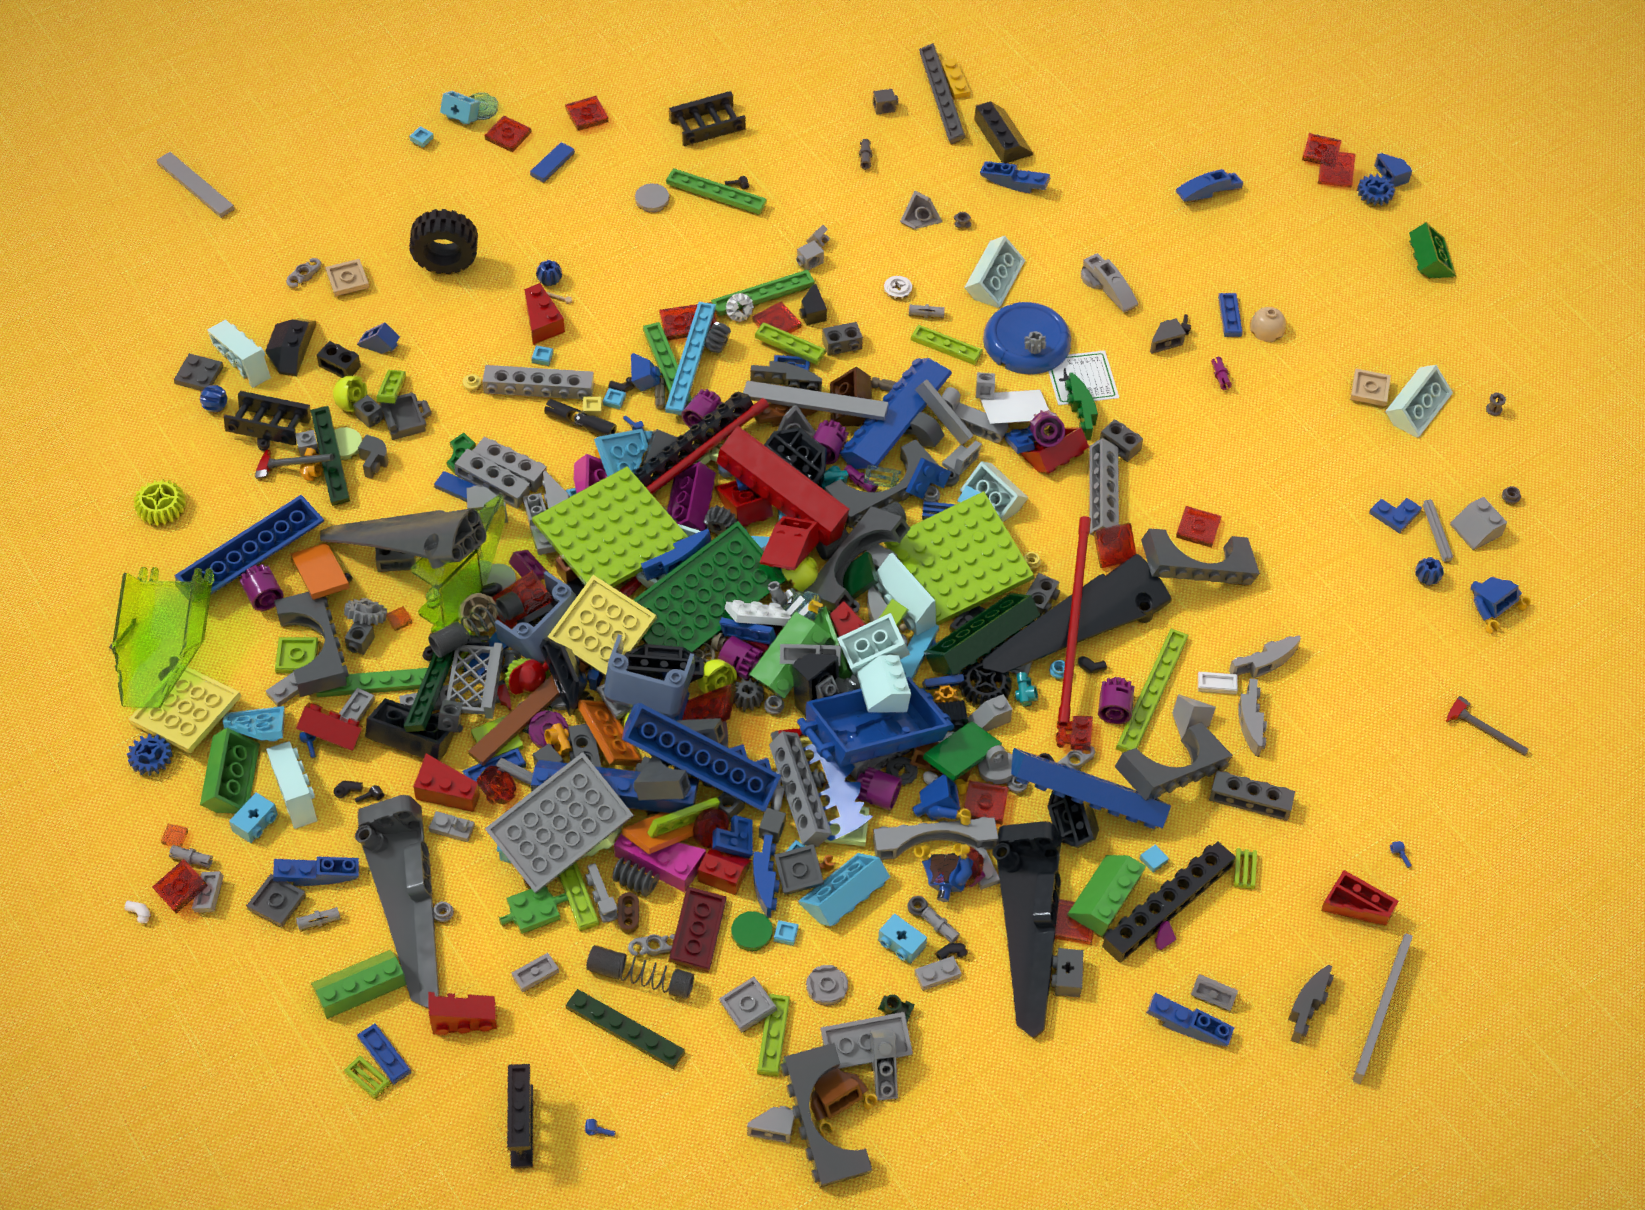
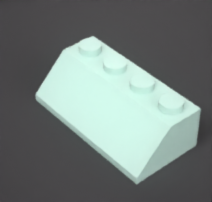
[964,236,1025,308]
[1385,365,1453,438]
[873,553,936,636]

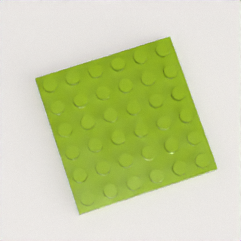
[532,466,688,587]
[884,491,1035,625]

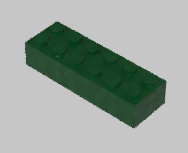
[924,593,1040,675]

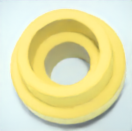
[463,374,481,391]
[1023,552,1041,570]

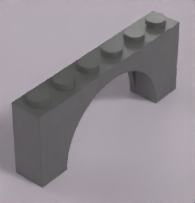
[825,439,939,528]
[804,506,911,611]
[1141,528,1260,585]
[274,592,349,697]
[634,718,725,800]
[1114,722,1233,801]
[780,1043,872,1188]

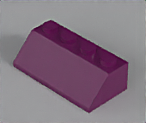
[667,462,716,531]

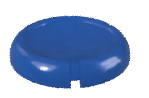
[983,302,1071,374]

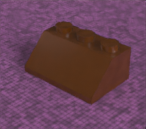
[830,366,872,426]

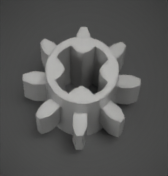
[1024,331,1046,354]

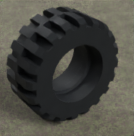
[409,209,478,274]

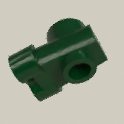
[878,994,915,1023]

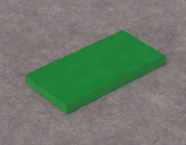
[923,721,1002,781]

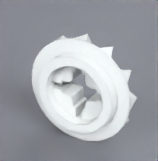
[884,276,912,299]
[726,293,754,322]

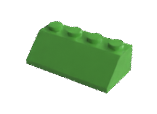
[814,606,853,679]
[749,612,831,698]
[200,728,260,814]
[1067,855,1146,937]
[311,950,406,1019]

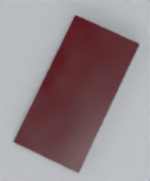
[668,886,727,973]

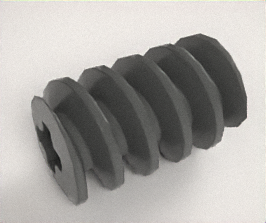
[613,857,660,897]

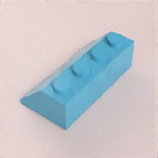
[798,853,890,926]

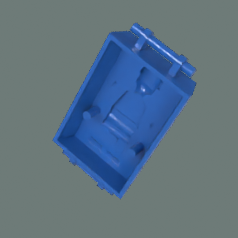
[797,677,954,767]

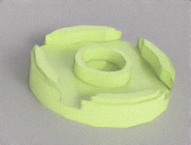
[335,427,362,460]

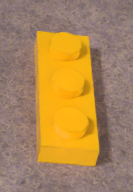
[940,58,970,99]

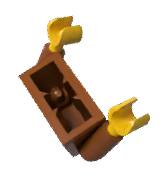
[810,1068,877,1137]

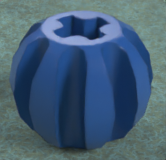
[536,260,562,286]
[200,385,227,412]
[1415,557,1444,585]

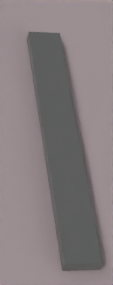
[919,43,966,144]

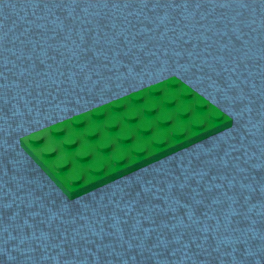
[633,521,787,653]

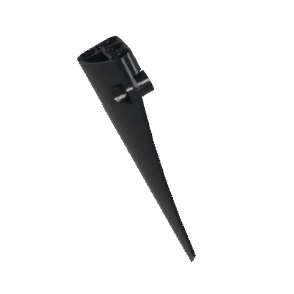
[983,554,1172,674]
[992,821,1062,1038]

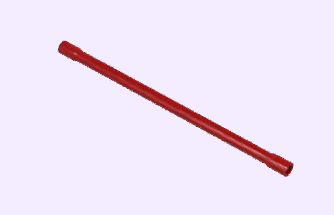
[646,398,769,494]
[1057,516,1091,727]

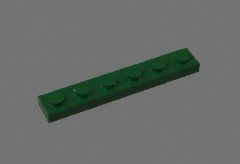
[310,405,350,506]
[404,650,455,732]
[566,989,685,1070]

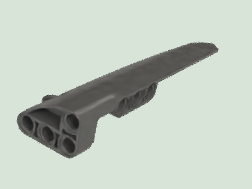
[320,508,487,569]
[355,795,439,1009]

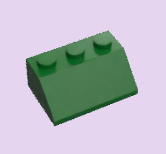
[1409,222,1456,278]

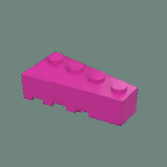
[614,833,706,893]

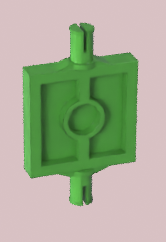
[499,886,568,934]

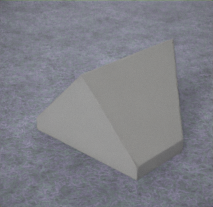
[900,191,942,229]
[778,405,815,437]
[1172,694,1216,739]

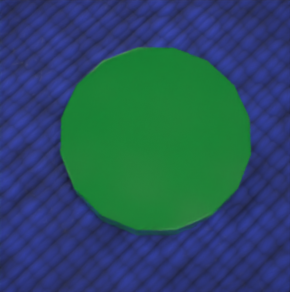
[731,911,772,951]

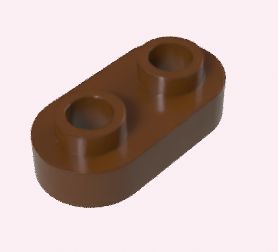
[618,892,639,933]

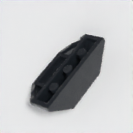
[265,318,317,376]
[764,428,827,484]
[539,638,587,716]
[625,644,704,683]
[1047,790,1099,848]

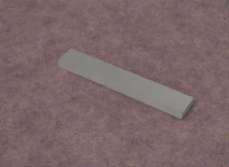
[156,152,234,218]

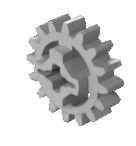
[344,598,387,625]

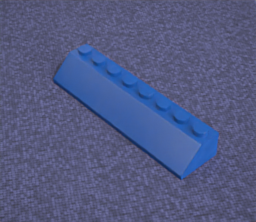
[840,358,952,469]
[174,495,324,603]
[622,703,781,812]
[1011,748,1171,829]
[531,760,699,813]

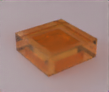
[386,606,412,631]
[161,824,189,848]

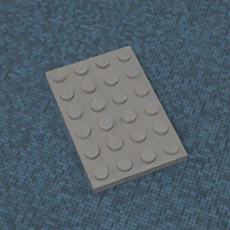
[485,752,634,893]

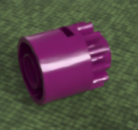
[681,389,723,428]
[1030,410,1065,447]
[813,420,849,464]
[239,564,284,611]
[718,636,763,681]
[1098,677,1135,724]
[857,767,902,811]

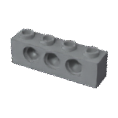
[473,437,547,493]
[455,448,530,509]

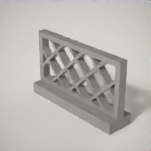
[446,643,504,719]

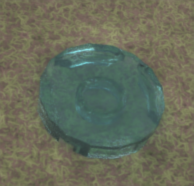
[470,92,498,120]

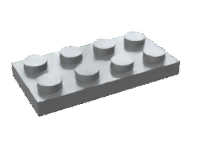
[820,1012,913,1069]

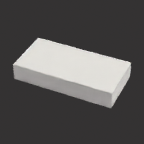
[1198,672,1238,694]

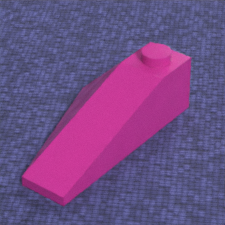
[573,454,607,493]

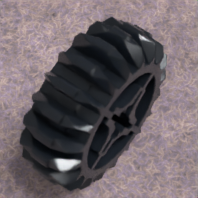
[959,660,1012,707]

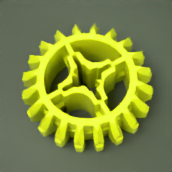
[134,479,186,526]

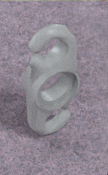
[286,258,321,288]
[1057,744,1095,770]
[770,771,784,811]
[628,934,675,956]

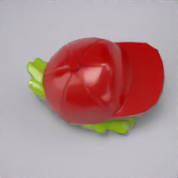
[505,658,551,695]

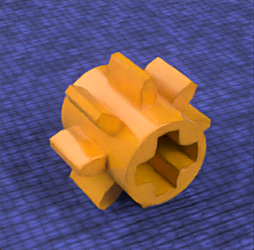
[934,685,958,703]

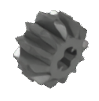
[705,322,731,354]
[704,505,737,536]
[731,678,764,712]

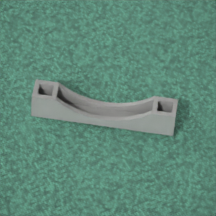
[873,817,998,860]

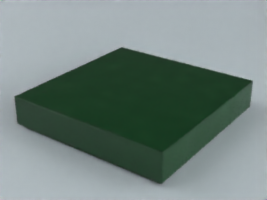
[843,552,878,599]

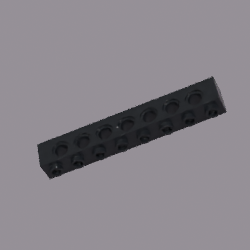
[634,391,753,495]
[1102,841,1236,963]

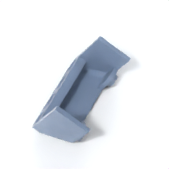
[495,571,577,665]
[604,634,695,718]

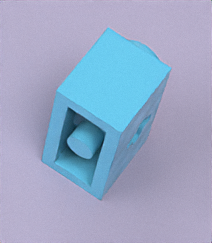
[440,91,480,124]
[229,792,278,843]
[878,913,927,964]

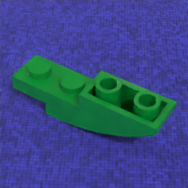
[1065,372,1098,440]

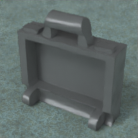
[380,392,432,440]

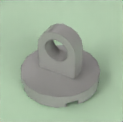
[978,745,1014,784]

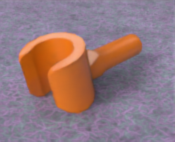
[819,855,835,871]

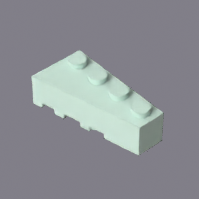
[207,320,271,388]
[266,741,318,829]

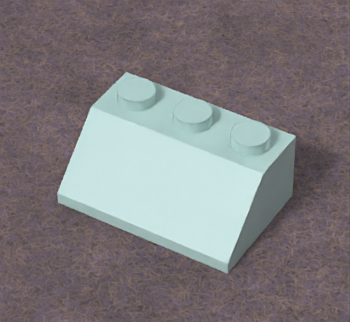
[960,461,1029,522]
[837,613,910,678]
[857,655,911,713]

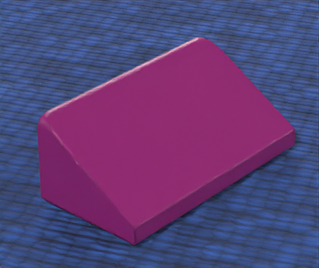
[509,550,548,586]

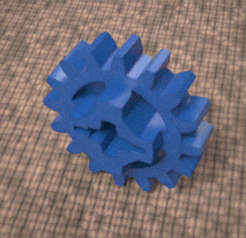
[1357,174,1395,206]
[127,734,173,776]

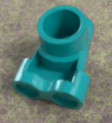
[818,466,848,490]
[1015,672,1038,707]

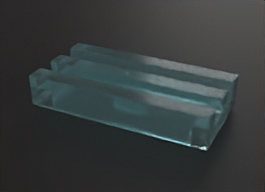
[863,465,901,488]

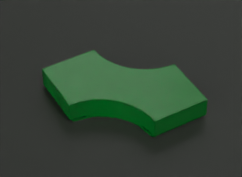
[446,433,476,477]

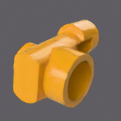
[300,448,323,481]
[544,723,572,758]

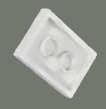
[725,600,791,626]

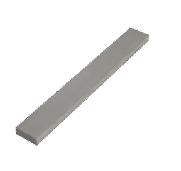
[743,381,889,421]
[1353,933,1413,1084]

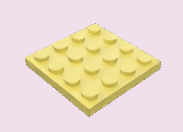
[548,575,657,676]
[128,663,241,754]

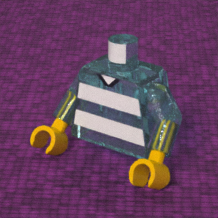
[782,588,823,622]

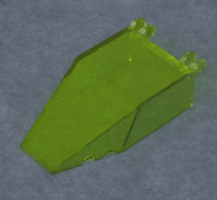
[411,494,506,634]
[112,567,214,708]

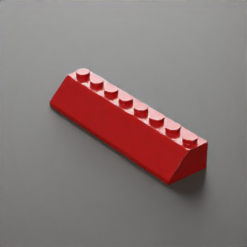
[716,426,850,546]

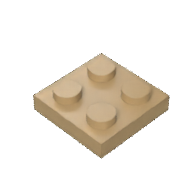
[325,259,369,297]
[1350,368,1391,407]

